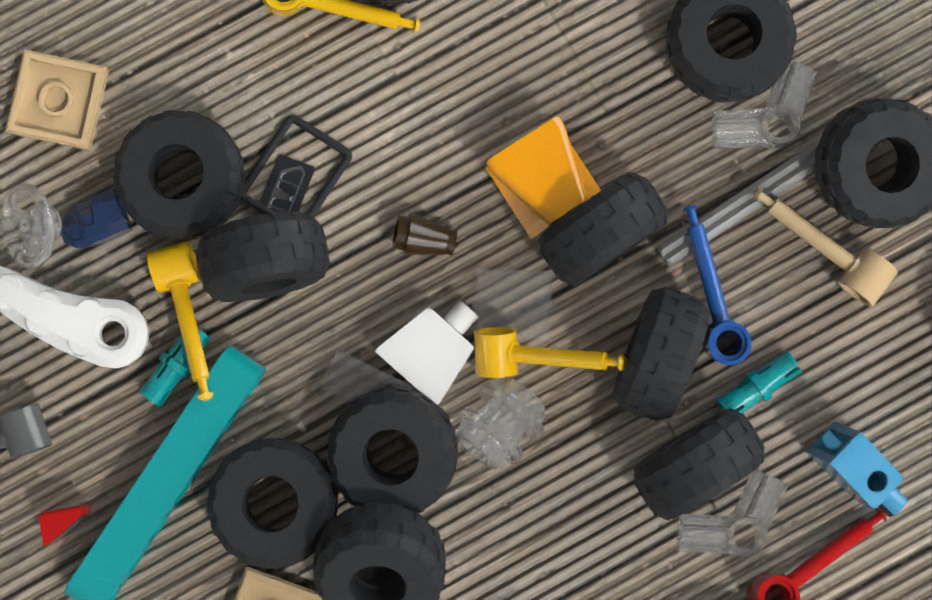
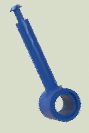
[682,204,752,365]

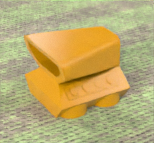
[485,116,601,239]

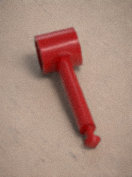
[746,508,887,600]

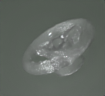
[2,183,61,269]

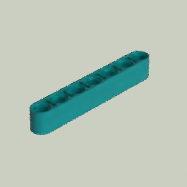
[64,345,266,600]

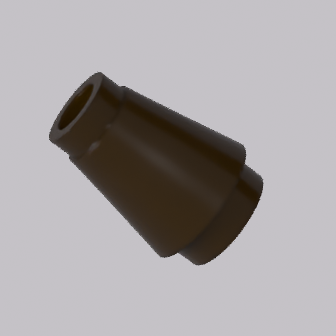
[392,213,457,256]

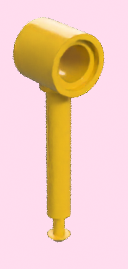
[262,0,420,34]
[146,240,214,401]
[474,327,628,378]

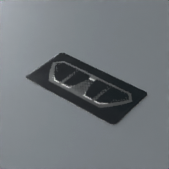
[255,154,315,215]

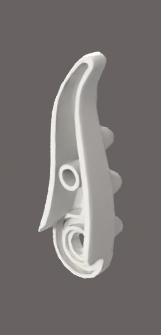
[0,266,150,369]

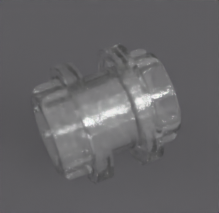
[456,377,545,470]

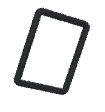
[241,115,352,217]

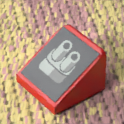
[38,504,91,547]

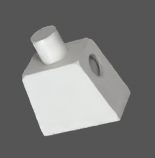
[375,300,478,405]

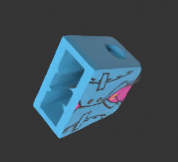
[806,421,907,517]

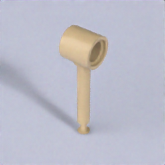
[753,188,898,307]

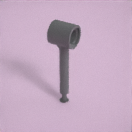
[0,404,53,459]

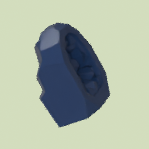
[60,189,133,248]

